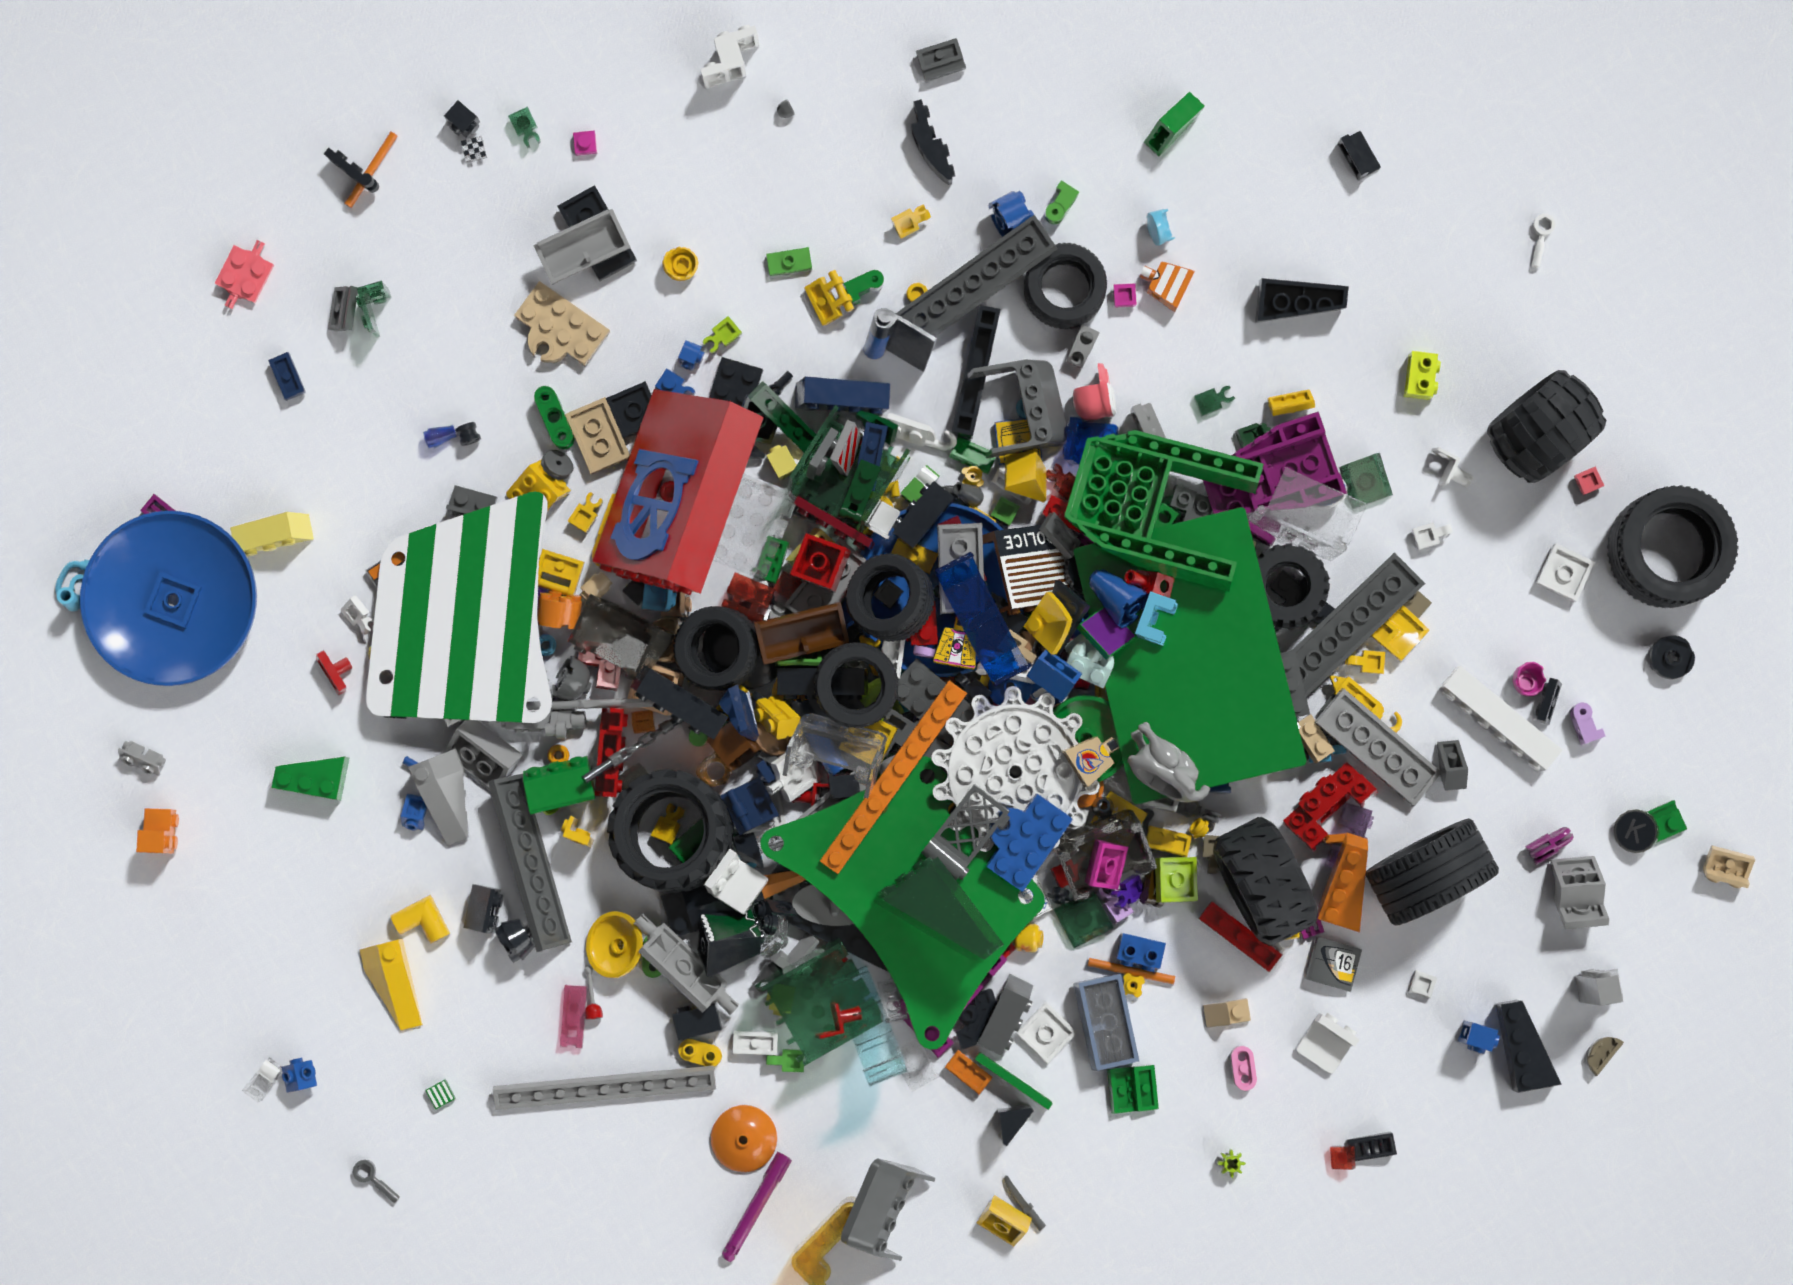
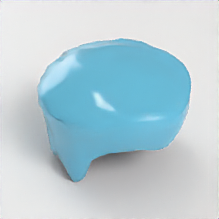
[1146,209,1175,246]

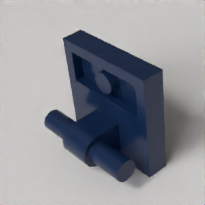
[720,777,780,835]

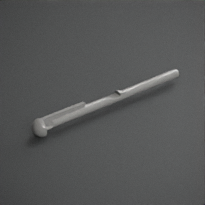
[526,699,654,710]

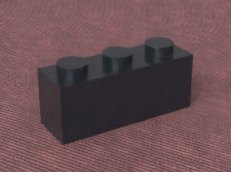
[892,481,954,550]

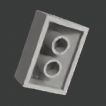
[444,720,523,791]

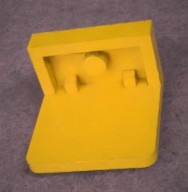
[506,459,571,510]

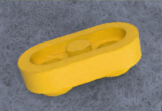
[678,1038,722,1067]

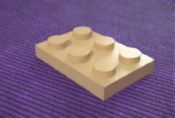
[565,397,630,475]

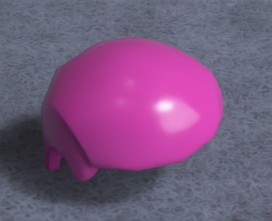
[1512,662,1546,697]

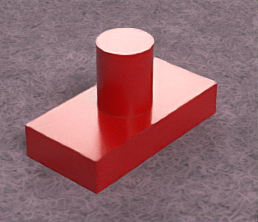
[316,650,353,696]

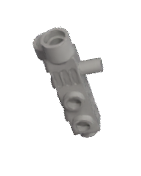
[501,698,586,738]

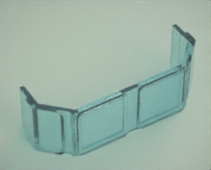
[829,965,908,1087]

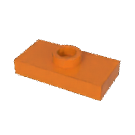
[945,1050,993,1095]

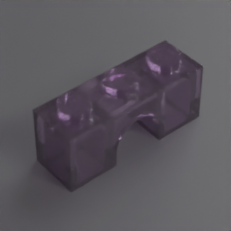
[1325,803,1374,868]

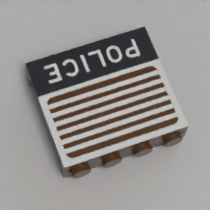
[982,525,1075,616]

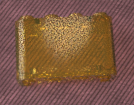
[791,1196,856,1285]

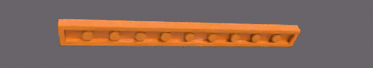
[819,680,967,874]

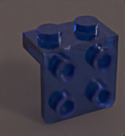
[1062,417,1118,465]

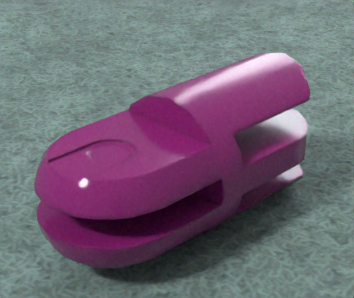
[1525,827,1574,865]

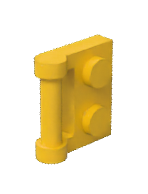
[538,549,585,597]

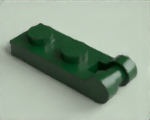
[838,459,881,525]

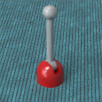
[584,966,603,1020]

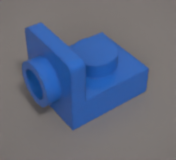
[400,794,427,831]

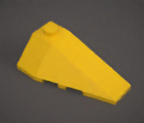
[360,939,423,1030]

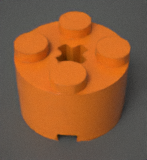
[537,591,582,629]

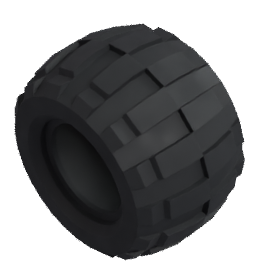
[1487,370,1607,483]

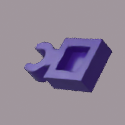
[1110,874,1144,907]

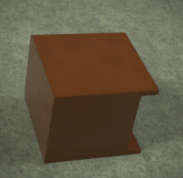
[706,721,761,771]

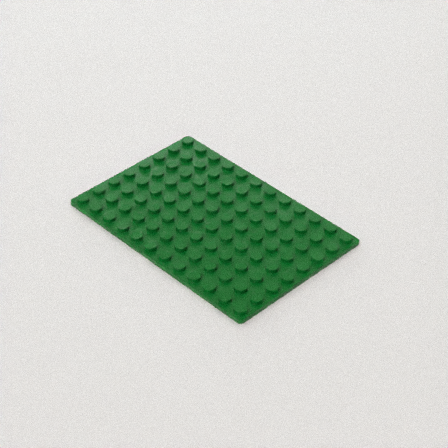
[1074,507,1307,804]

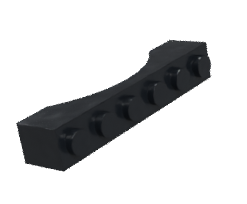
[952,305,1001,440]

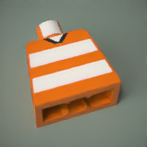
[1140,262,1195,312]

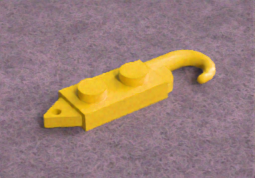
[1329,676,1402,733]

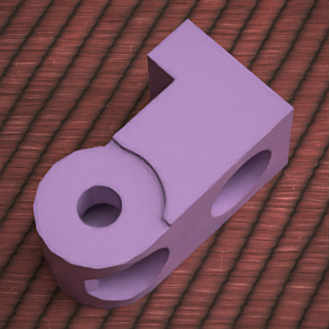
[1570,702,1606,745]

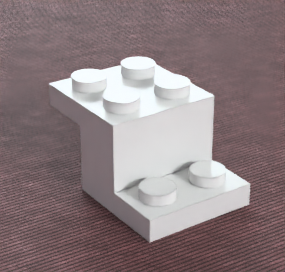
[700,25,759,88]

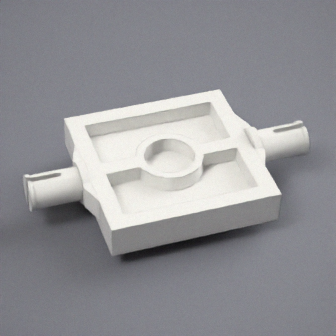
[767,741,822,802]

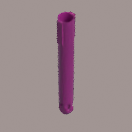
[722,1151,792,1262]

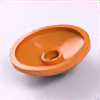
[711,1105,777,1172]

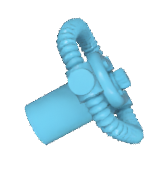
[55,559,89,612]

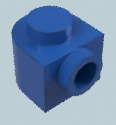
[678,340,705,371]

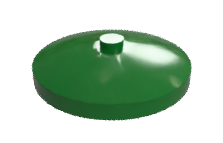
[1053,695,1123,782]

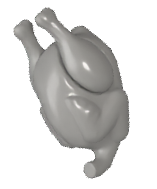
[1128,722,1210,802]

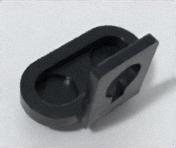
[753,899,797,935]

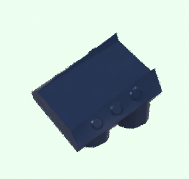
[719,685,759,741]

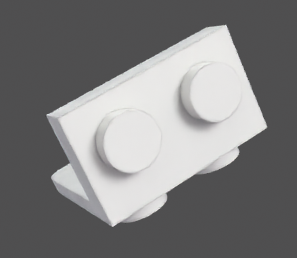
[1296,1013,1360,1074]

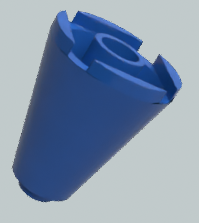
[1089,569,1149,628]

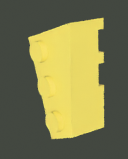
[230,512,314,557]

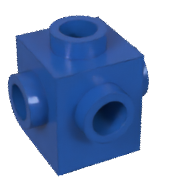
[281,1057,317,1093]

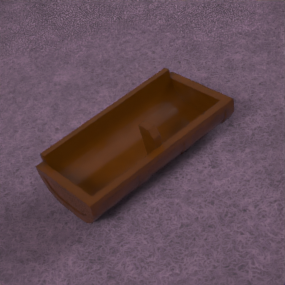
[754,602,850,664]

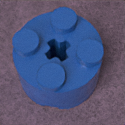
[988,191,1034,237]

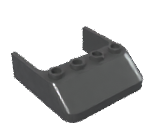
[967,359,1068,459]
[841,1158,936,1261]

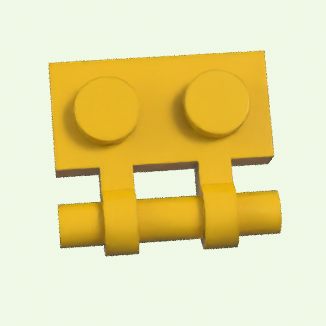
[804,270,854,326]

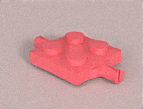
[215,240,274,309]

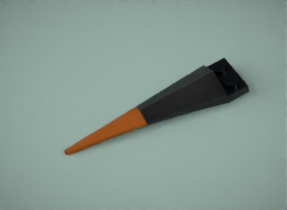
[661,871,806,936]

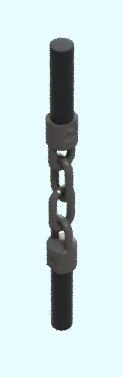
[581,718,680,784]

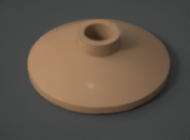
[754,721,791,756]

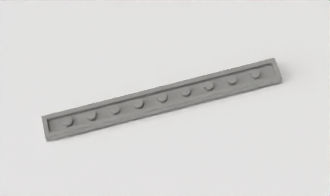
[492,1066,716,1110]

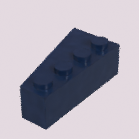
[795,376,890,415]

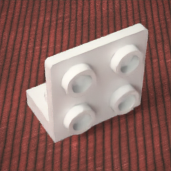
[704,849,768,915]

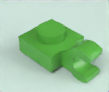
[766,1049,805,1072]

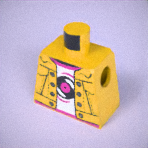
[933,617,976,670]

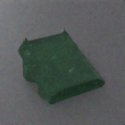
[1339,453,1393,510]
[1053,889,1113,948]

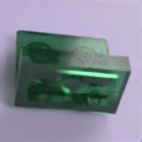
[355,280,391,337]

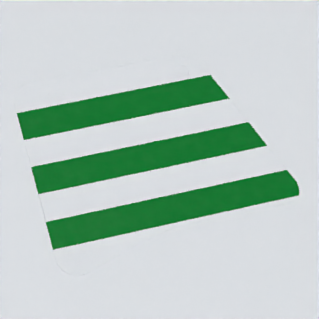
[366,492,552,723]

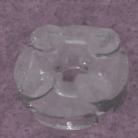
[759,915,788,959]

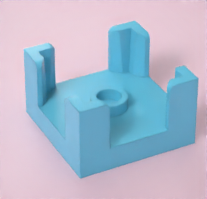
[1135,591,1178,646]

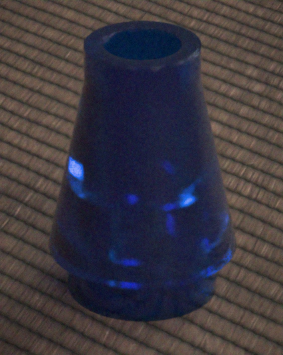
[423,425,457,449]

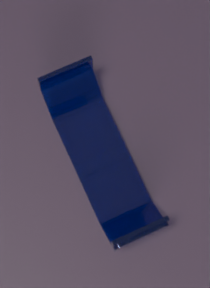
[934,551,1031,686]

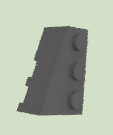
[978,974,1033,1056]

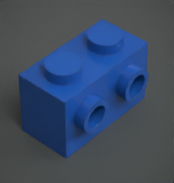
[1027,649,1082,702]
[1115,933,1166,972]
[1458,1020,1500,1054]

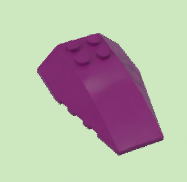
[1203,411,1347,514]

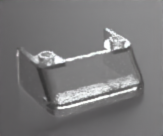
[782,714,887,798]

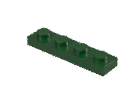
[747,381,820,453]

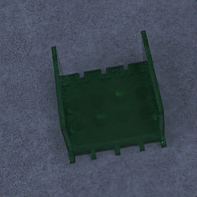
[787,406,911,534]
[754,938,883,1066]

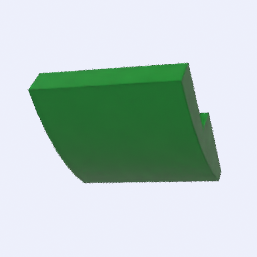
[1107,1065,1159,1114]

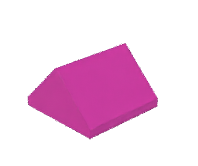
[1085,839,1128,890]

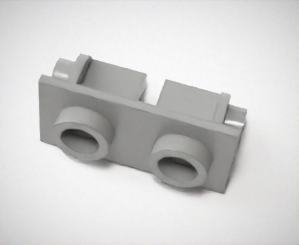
[118,741,166,776]

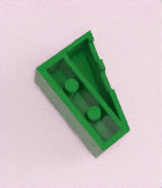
[271,756,350,801]

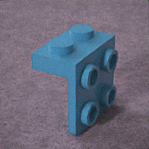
[642,584,677,612]

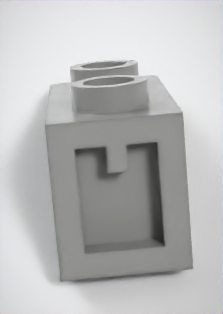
[766,932,819,976]

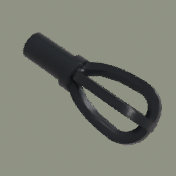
[769,371,793,395]

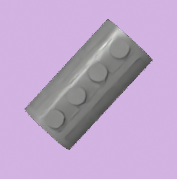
[533,209,631,285]

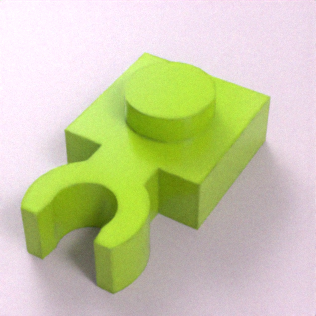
[702,316,742,354]

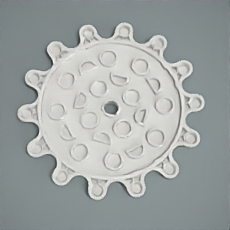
[931,686,1100,852]

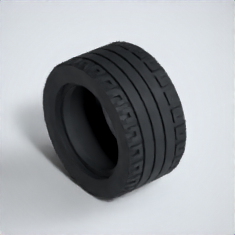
[1607,485,1739,608]
[1366,818,1499,926]

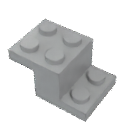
[1551,856,1609,929]

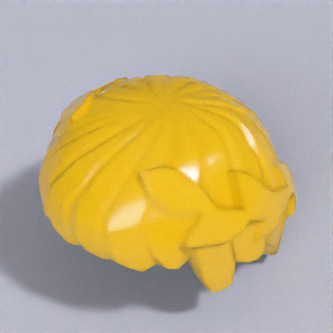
[662,246,699,281]

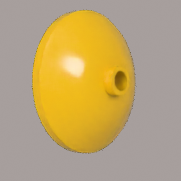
[586,911,643,978]

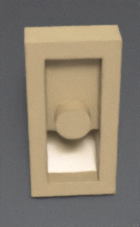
[1203,998,1251,1027]

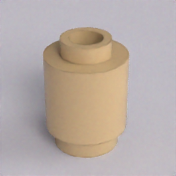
[580,571,613,603]

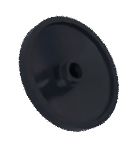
[703,602,783,689]

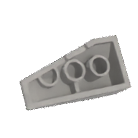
[409,749,469,846]

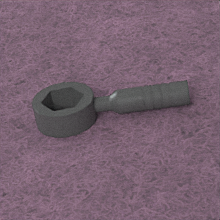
[353,1159,400,1203]

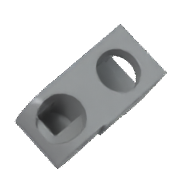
[1066,324,1100,369]

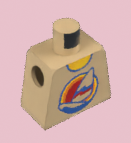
[1062,737,1119,787]

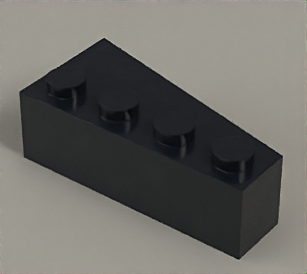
[1255,278,1349,323]

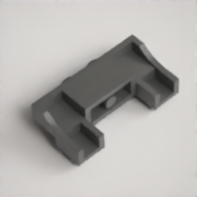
[1168,485,1212,522]
[883,709,951,784]

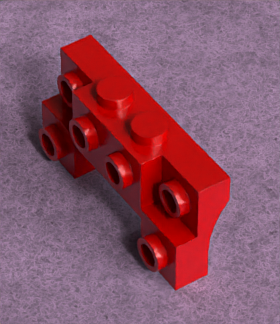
[595,708,628,797]
[1283,762,1378,852]

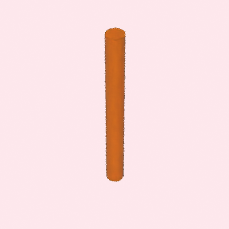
[344,131,398,208]
[1087,958,1175,985]

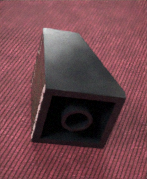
[697,909,764,977]

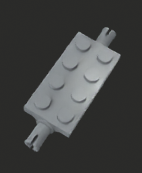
[633,914,739,1015]

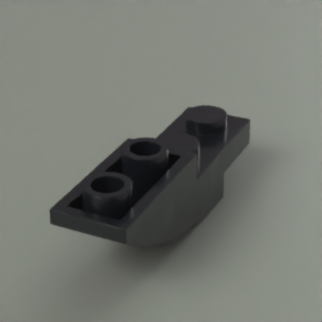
[911,99,955,185]

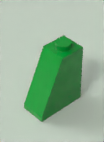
[1144,92,1205,157]

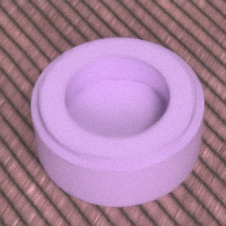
[913,645,936,659]

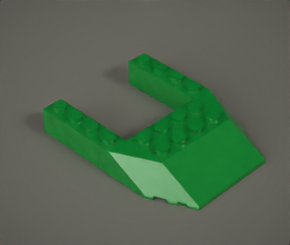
[1064,430,1264,592]

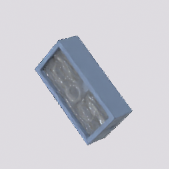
[1073,974,1139,1071]

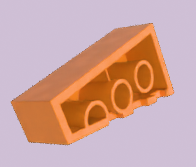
[1318,833,1368,932]

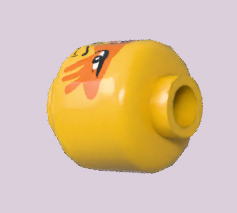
[1011,923,1044,953]

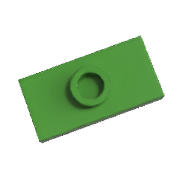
[766,247,813,276]

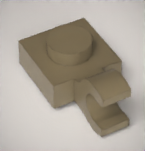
[1202,835,1219,874]

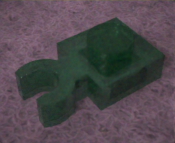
[508,106,541,148]
[1194,386,1235,417]

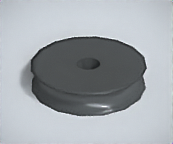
[541,450,573,480]

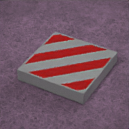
[830,420,863,476]

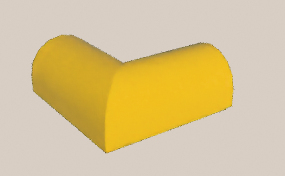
[391,895,451,944]

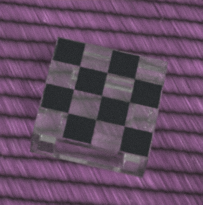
[461,136,487,163]

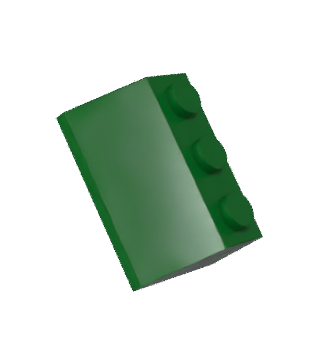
[523,756,595,815]

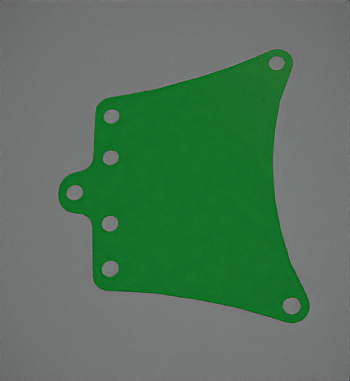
[760,756,1045,1050]

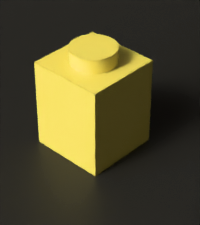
[767,445,799,481]

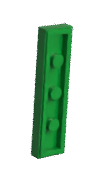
[974,1052,1053,1110]

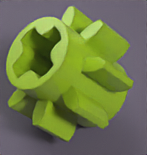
[1217,1149,1246,1178]

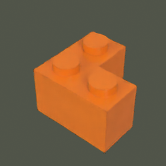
[136,808,179,854]

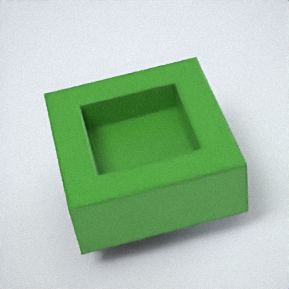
[991,496,1020,526]

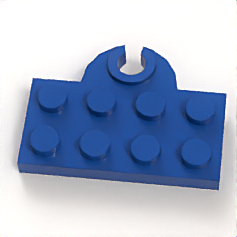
[986,793,1073,892]

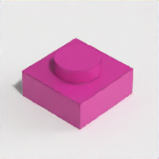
[573,130,598,156]
[1113,283,1137,308]

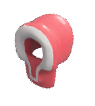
[1073,363,1116,421]

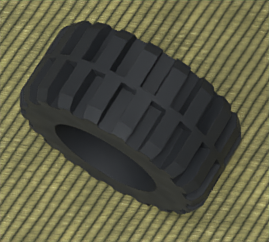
[1257,543,1330,630]

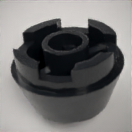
[495,919,535,963]

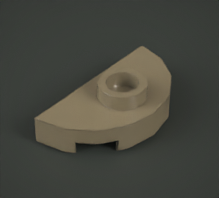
[1587,1037,1624,1076]

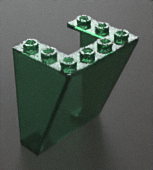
[874,856,1004,960]

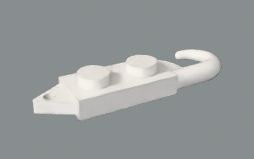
[880,413,957,451]

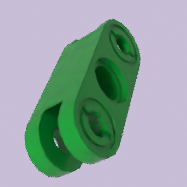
[534,386,575,450]

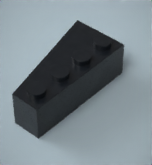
[630,664,728,740]
[1496,1000,1562,1093]

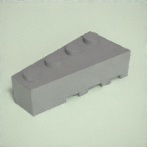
[1575,969,1623,1006]

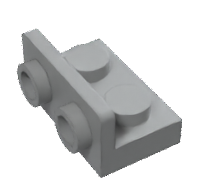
[1130,403,1166,438]

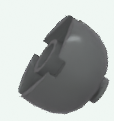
[551,656,592,701]

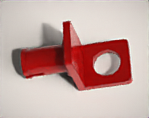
[1124,570,1174,598]
[792,783,829,807]
[815,1002,862,1039]

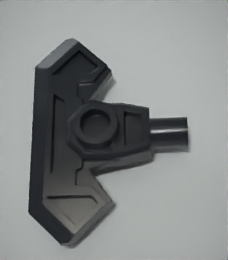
[956,988,996,1050]

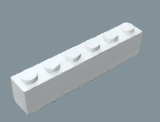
[1440,666,1563,771]

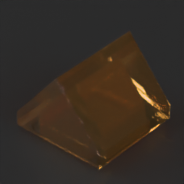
[631,710,656,734]

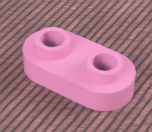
[1231,1046,1257,1091]

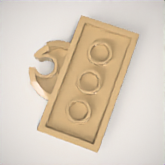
[514,281,610,366]

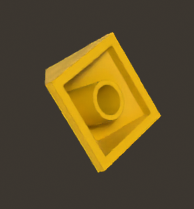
[1005,449,1046,503]
[976,1195,1032,1247]

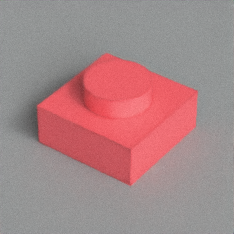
[1574,466,1604,495]

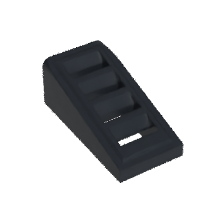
[1347,1132,1397,1162]

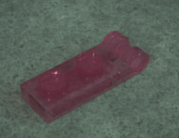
[560,985,588,1049]

